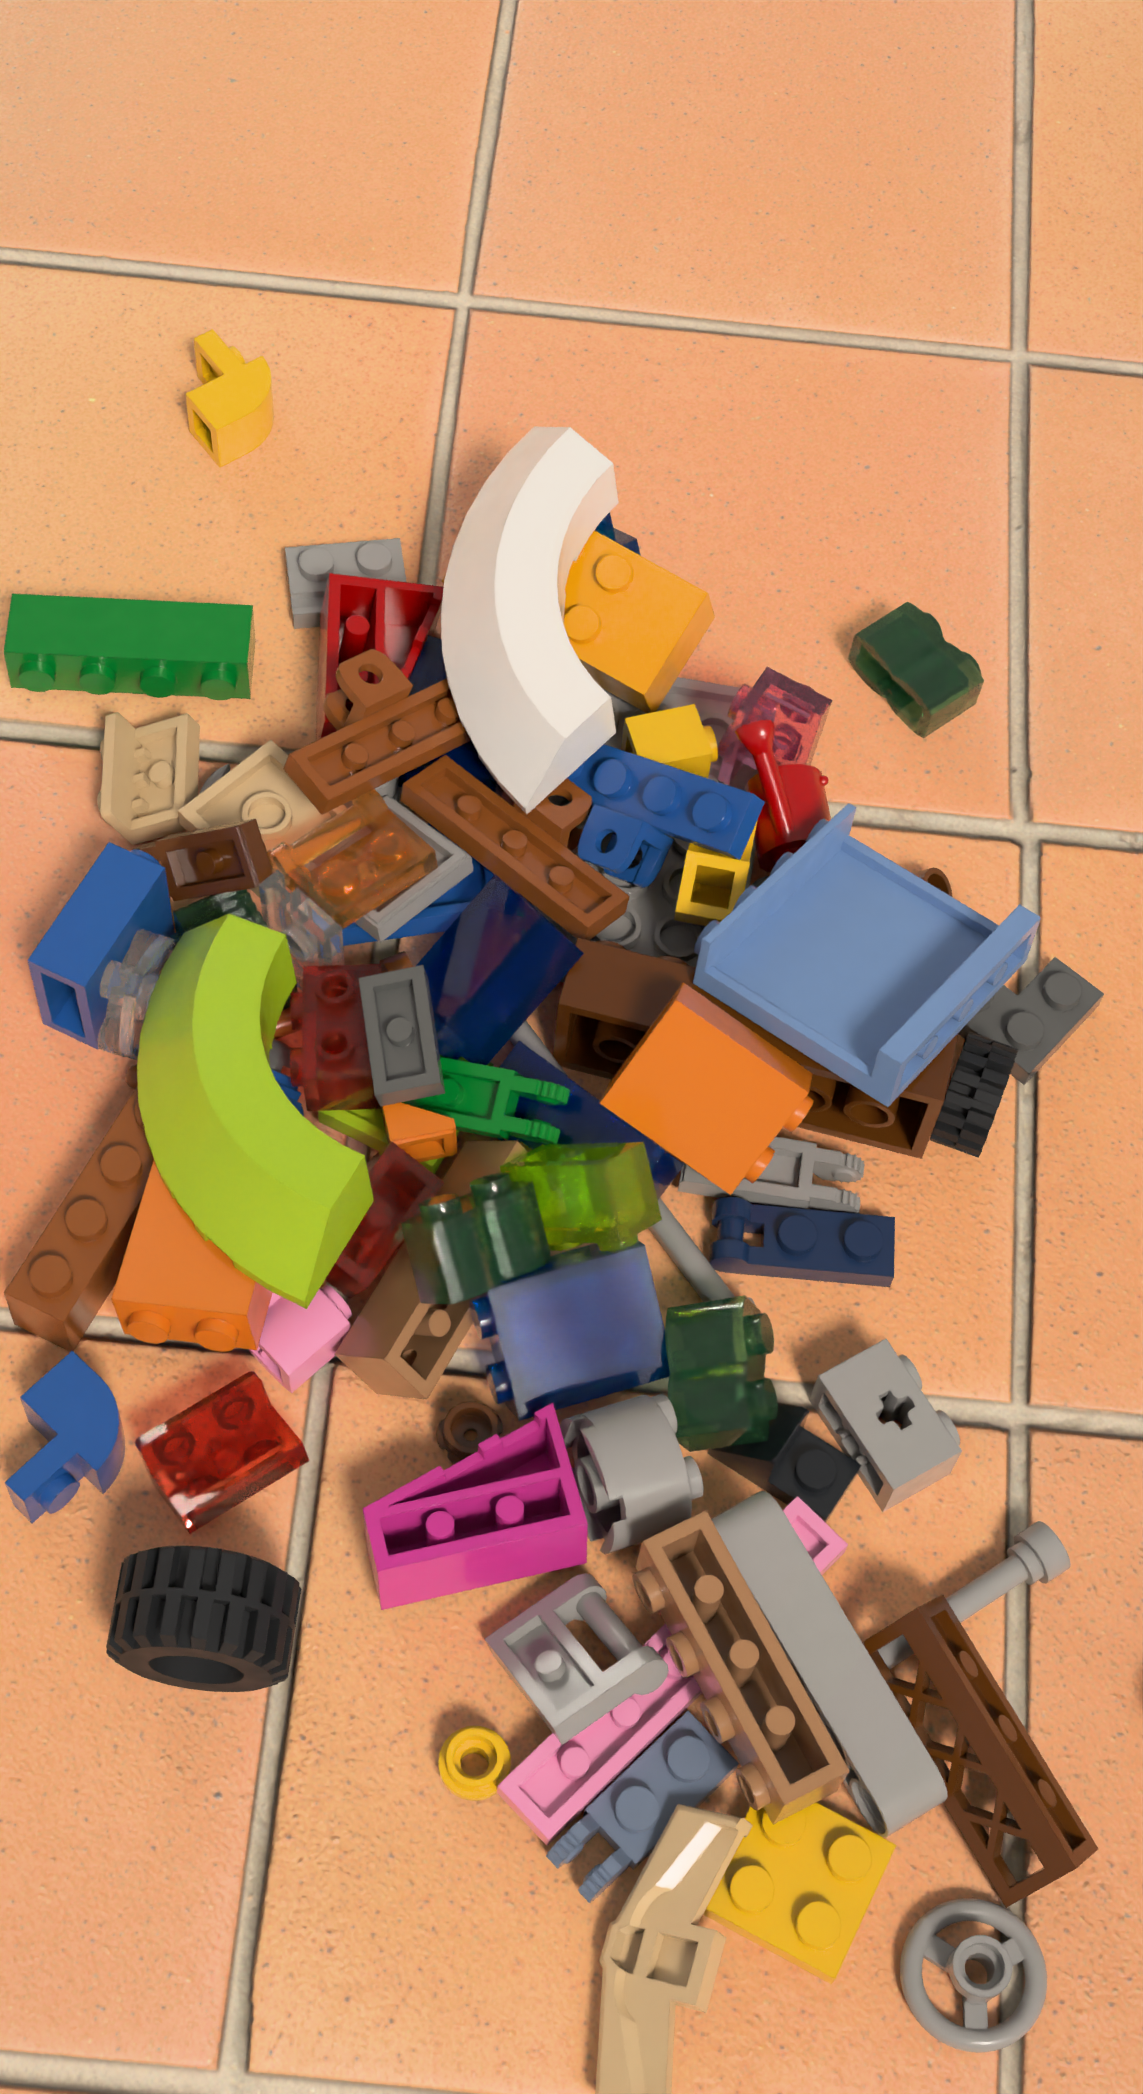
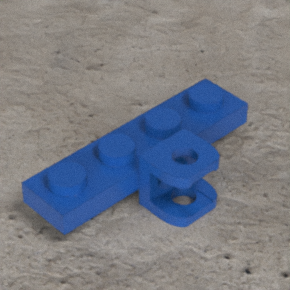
[554,744,765,888]

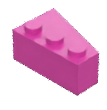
[362,1403,588,1610]

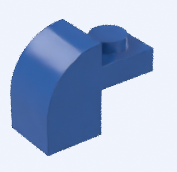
[5,1351,125,1524]

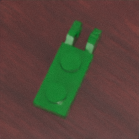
[381,1057,570,1145]

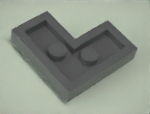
[959,957,1104,1085]

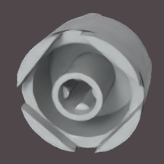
[560,1394,704,1554]

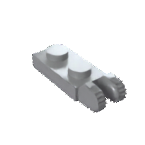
[678,1137,865,1214]

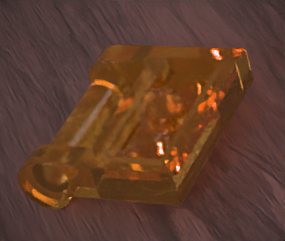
[267,789,438,934]

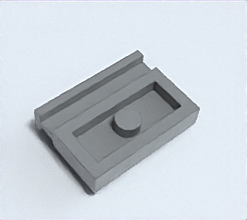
[285,538,406,629]

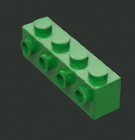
[4,594,256,700]

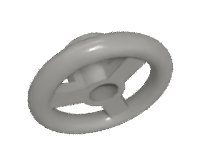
[900,1898,1047,2053]

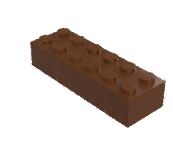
[553,938,959,1159]

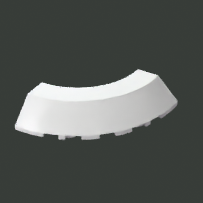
[441,426,619,814]

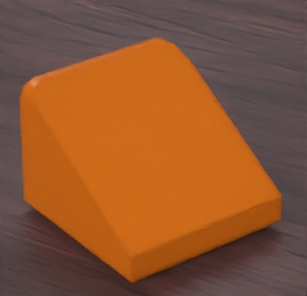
[382,1102,457,1167]

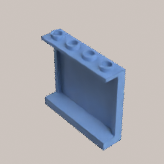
[693,803,1041,1107]

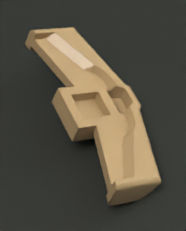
[595,1804,753,2094]

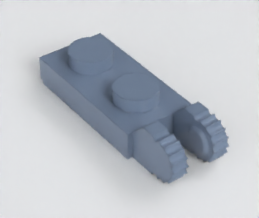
[546,1711,739,1903]

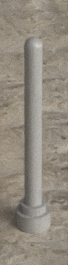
[878,1521,1071,1670]

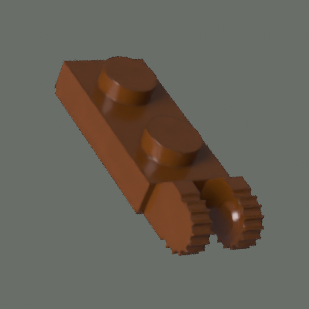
[132,819,275,901]

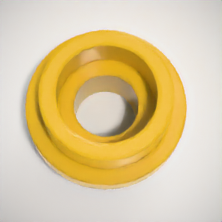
[438,1725,511,1801]

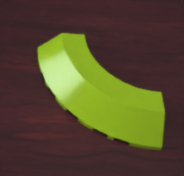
[137,914,374,1309]

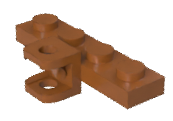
[283,649,471,815]
[400,755,630,940]

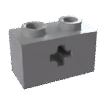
[809,1339,962,1512]

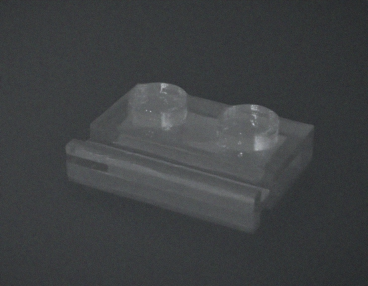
[259,869,346,996]

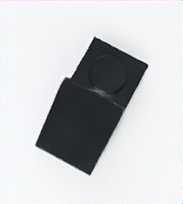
[707,1396,861,1523]

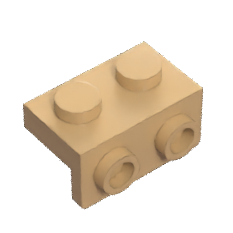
[97,712,200,845]

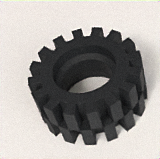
[930,1032,1018,1158]

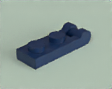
[709,1197,895,1287]

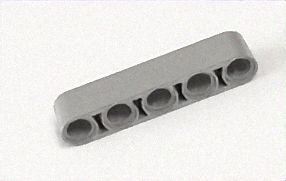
[711,1491,948,1838]

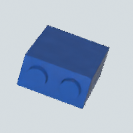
[27,842,175,1050]

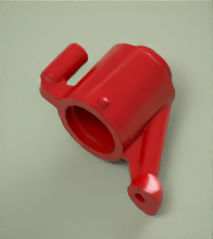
[735,720,831,873]

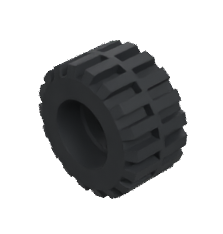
[106,1546,301,1692]

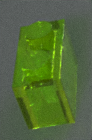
[500,1142,662,1251]

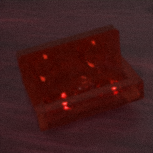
[135,1371,310,1534]

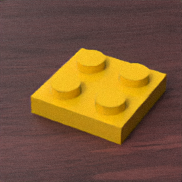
[703,1802,897,1984]

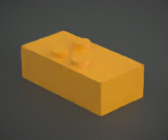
[442,530,715,713]

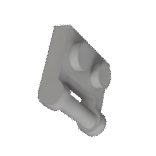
[485,1573,669,1745]

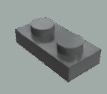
[359,965,445,1107]

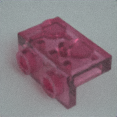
[718,666,833,785]

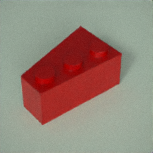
[316,573,444,741]

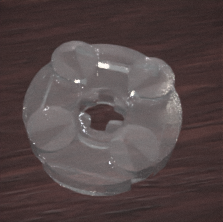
[98,929,177,1060]

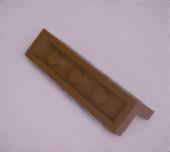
[862,1595,1099,1908]

